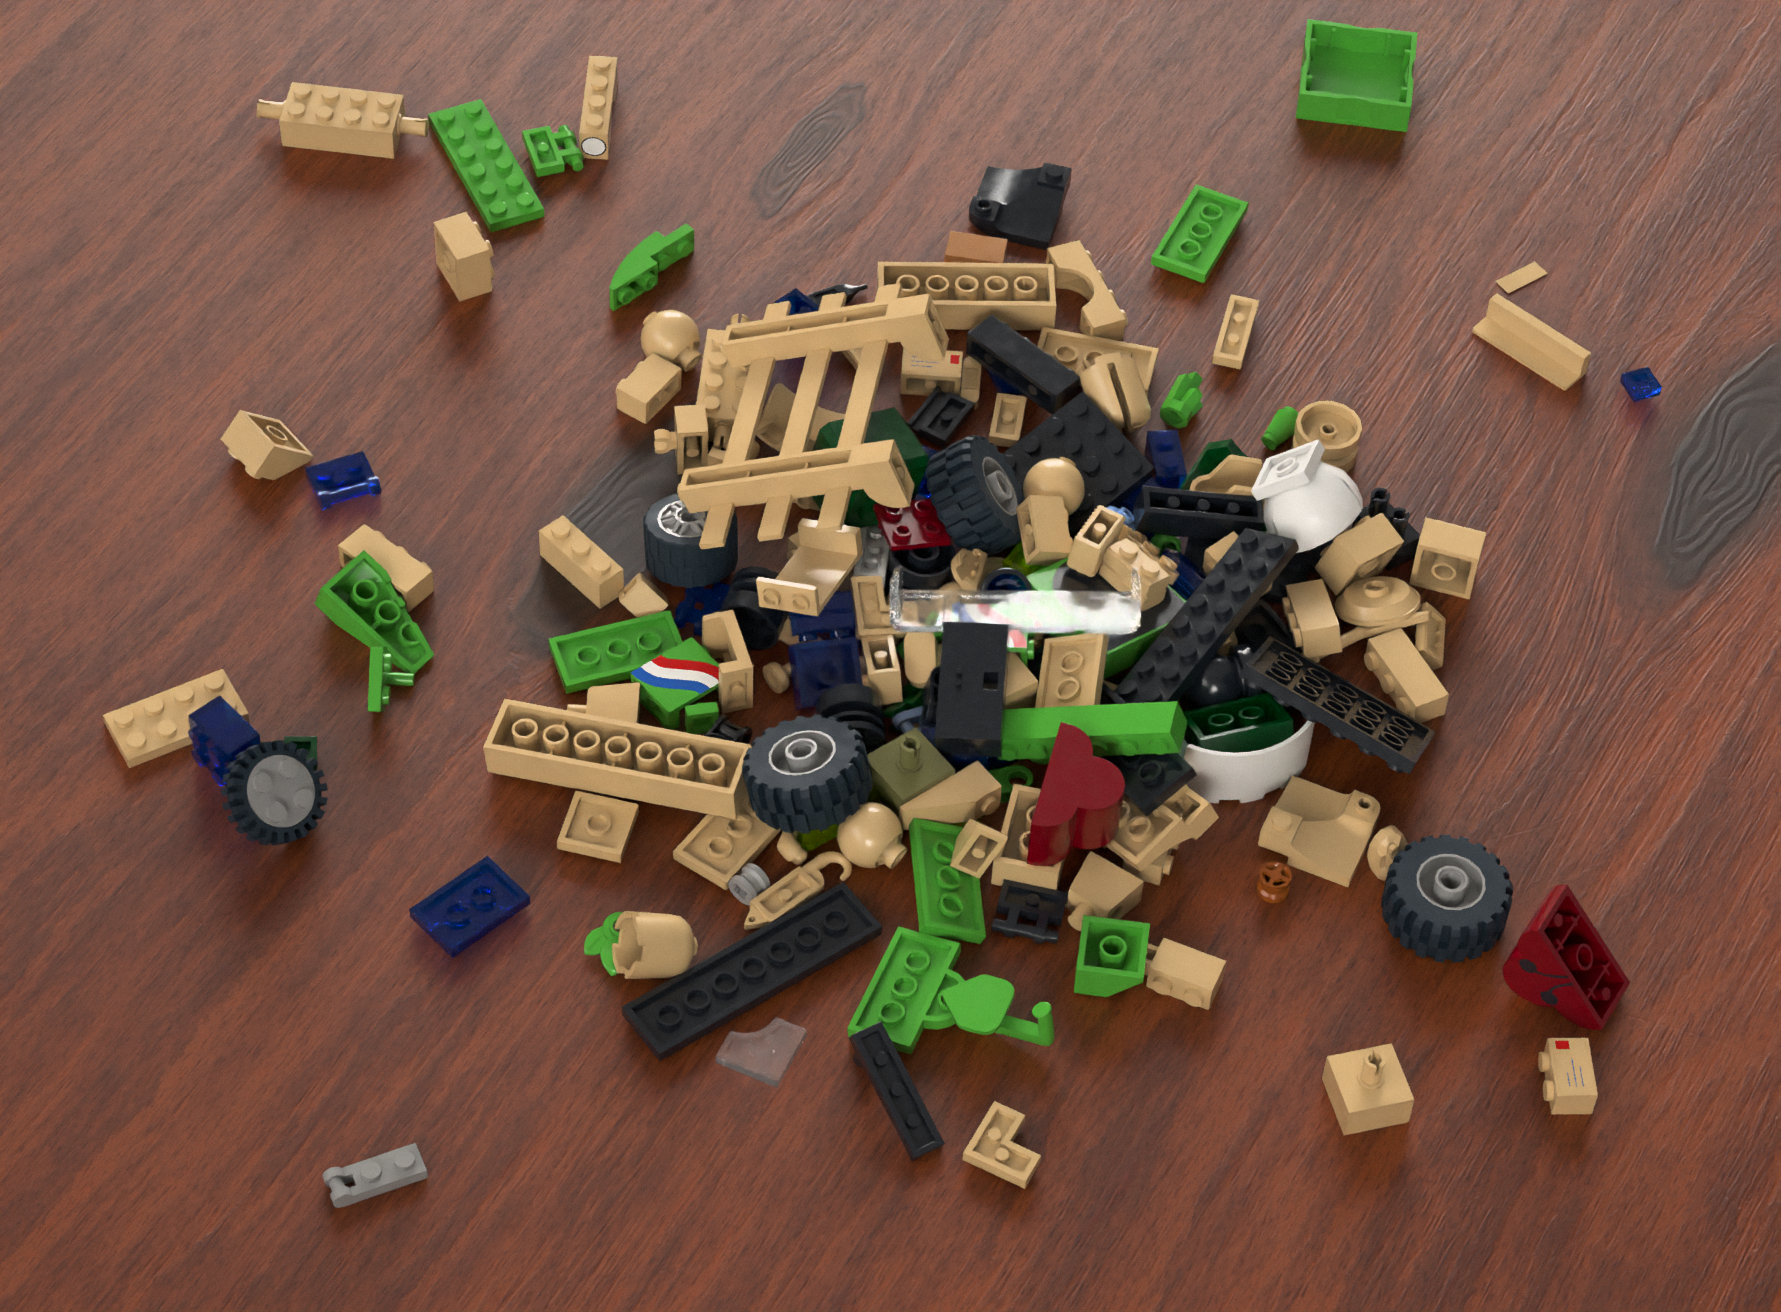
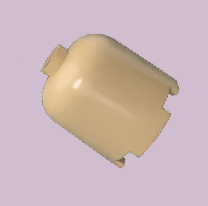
[612,911,698,979]

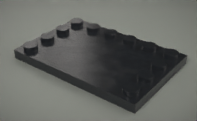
[1239,636,1435,774]

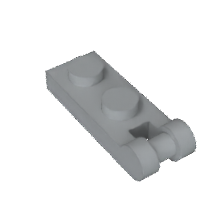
[322,1143,428,1208]

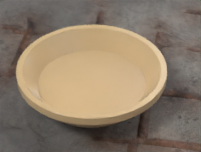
[1335,576,1421,626]

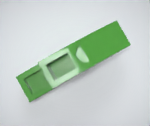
[609,223,694,311]

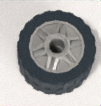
[643,494,739,588]

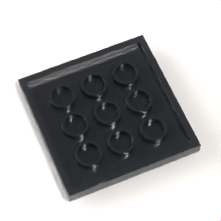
[1002,391,1157,540]

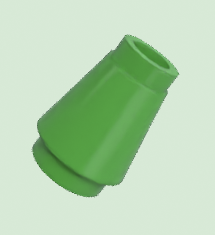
[1261,406,1299,450]

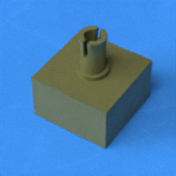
[867,727,955,819]

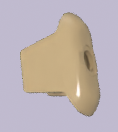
[1190,455,1265,512]

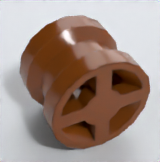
[1256,861,1292,903]

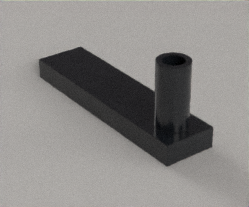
[849,1021,945,1161]

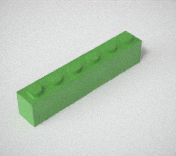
[997,701,1187,761]

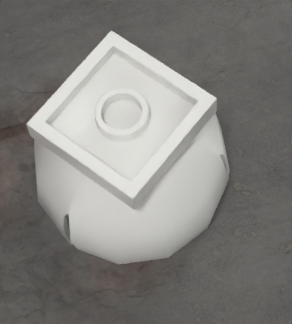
[1251,439,1363,553]

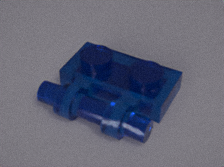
[674,582,730,637]

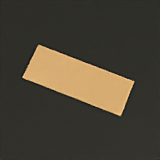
[1495,261,1548,294]

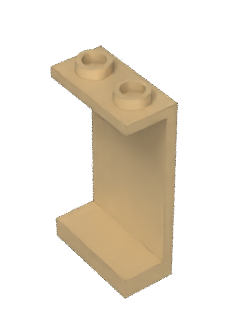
[756,518,863,617]

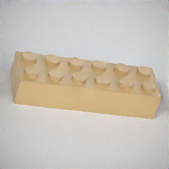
[877,262,1056,330]

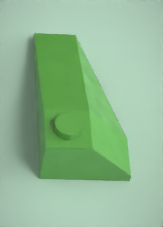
[315,550,434,674]

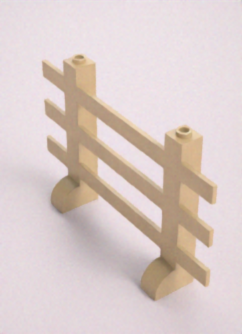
[677,283,949,550]

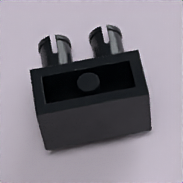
[1352,487,1420,571]

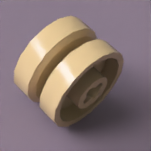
[1291,401,1362,473]

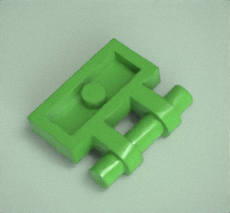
[522,125,584,177]

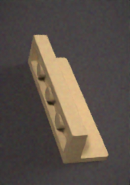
[1472,293,1591,391]

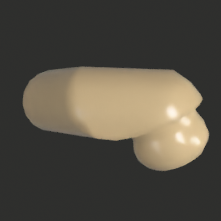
[777,831,807,865]

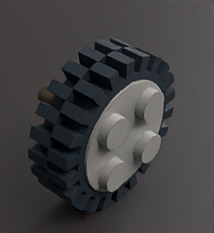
[221,740,328,846]

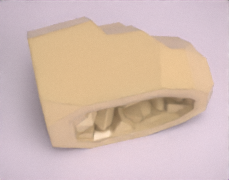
[1367,825,1408,881]

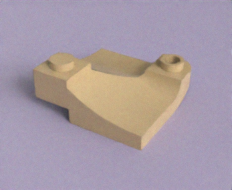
[1258,775,1380,887]
[1103,784,1219,872]

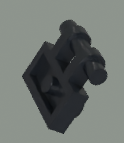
[991,879,1068,945]

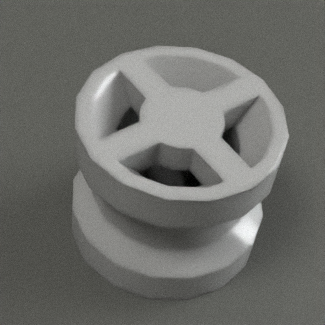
[728,863,770,905]

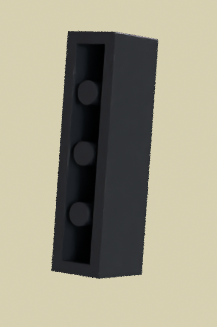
[966,315,1080,415]
[1133,486,1265,540]

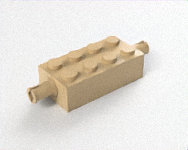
[257,82,429,159]
[696,314,756,451]

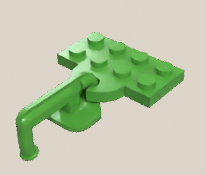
[847,926,1055,1054]

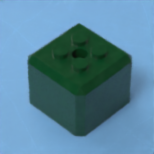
[812,407,930,528]

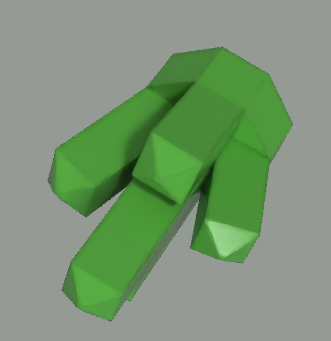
[1160,372,1203,429]

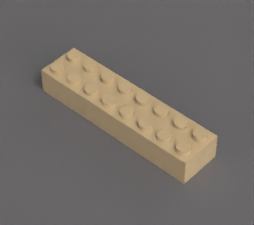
[483,699,752,819]

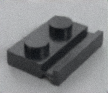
[907,386,975,448]

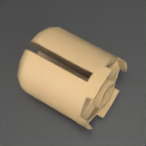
[1077,351,1151,434]

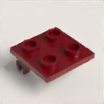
[873,499,951,551]

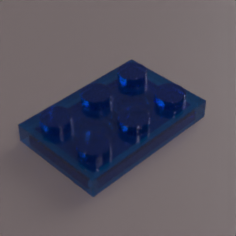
[409,856,530,958]

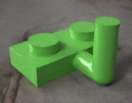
[368,646,415,712]

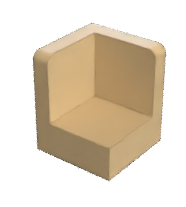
[618,572,669,618]

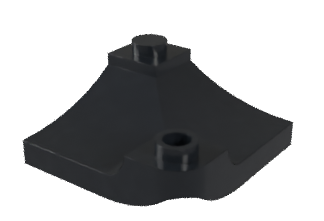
[968,162,1072,250]

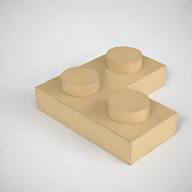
[848,576,920,640]
[963,1101,1041,1189]

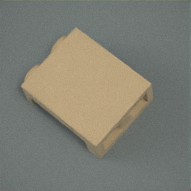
[702,610,753,714]

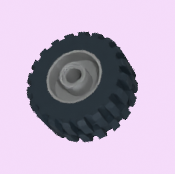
[926,435,1025,558]
[742,715,873,834]
[1381,834,1513,963]

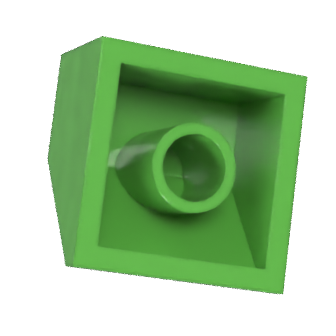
[1074,915,1150,997]

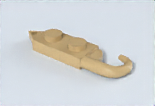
[744,851,852,930]

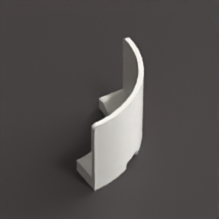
[1184,721,1314,804]

